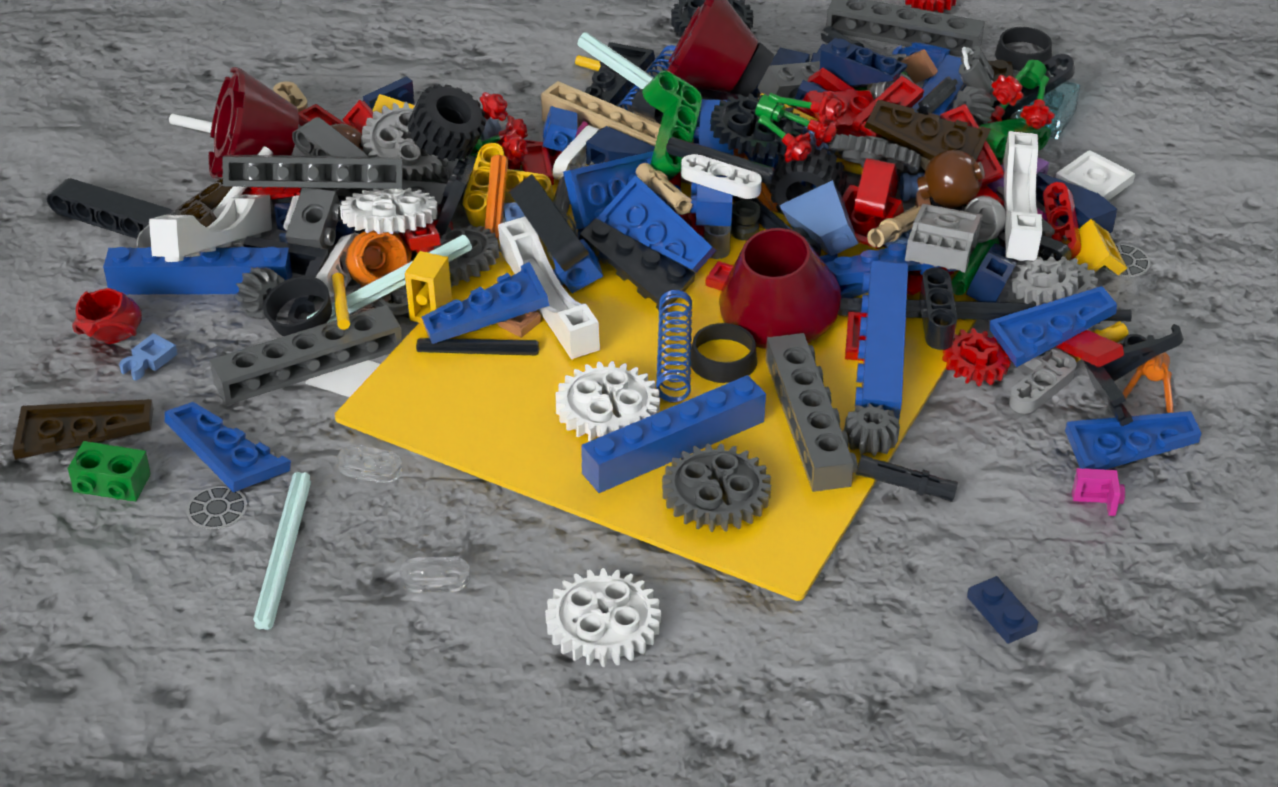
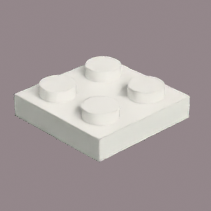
[1055,150,1135,201]

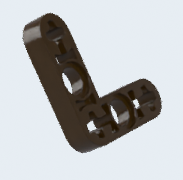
[175,177,232,227]

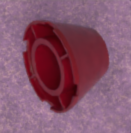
[667,0,758,93]
[208,67,299,179]
[719,228,841,349]

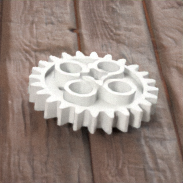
[340,188,437,234]
[555,361,660,441]
[545,568,661,667]

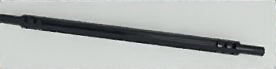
[838,297,1132,324]

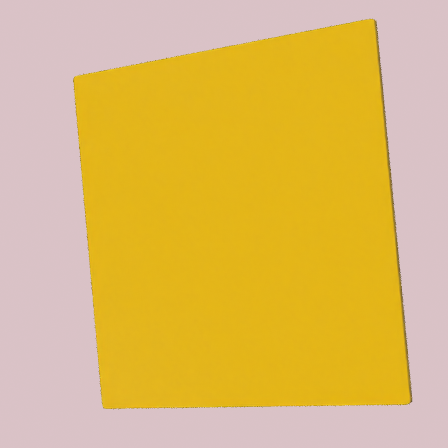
[335,164,978,601]

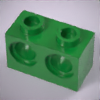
[68,441,151,502]

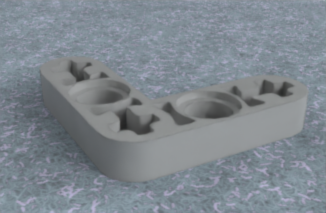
[997,342,1077,414]

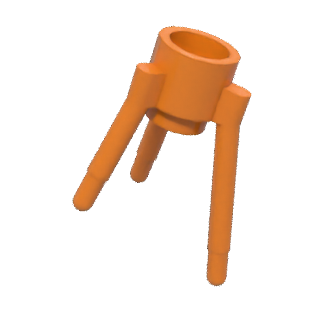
[1122,352,1173,413]

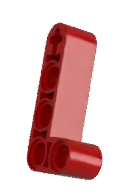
[854,158,899,218]

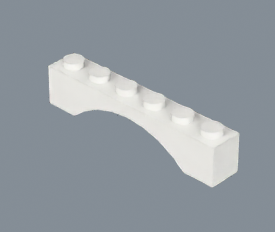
[1003,131,1042,261]
[149,194,272,262]
[498,216,600,359]

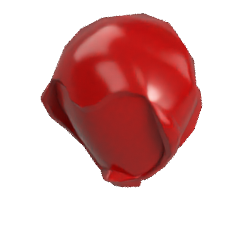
[72,288,142,344]

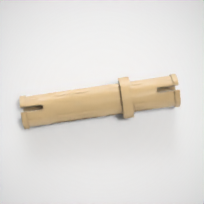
[636,163,692,215]
[867,206,921,247]

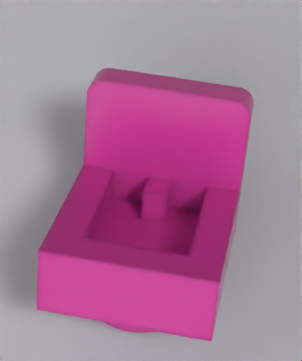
[1072,468,1125,516]

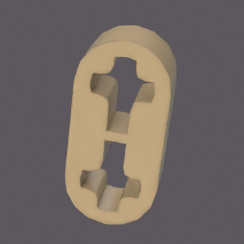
[273,81,308,112]

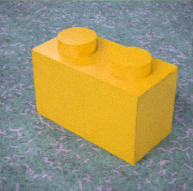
[405,251,452,323]

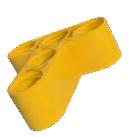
[463,143,555,227]

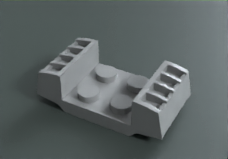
[905,204,983,273]

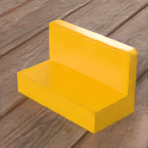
[1065,219,1127,276]

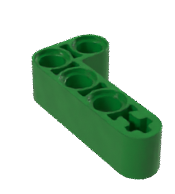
[643,71,702,181]
[979,118,1051,165]

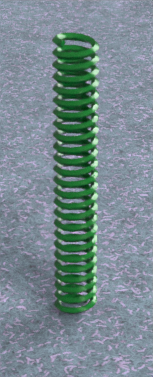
[951,237,999,295]

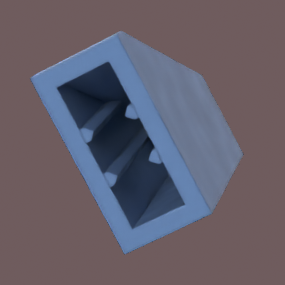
[780,180,858,256]

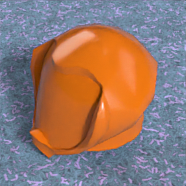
[345,230,412,288]

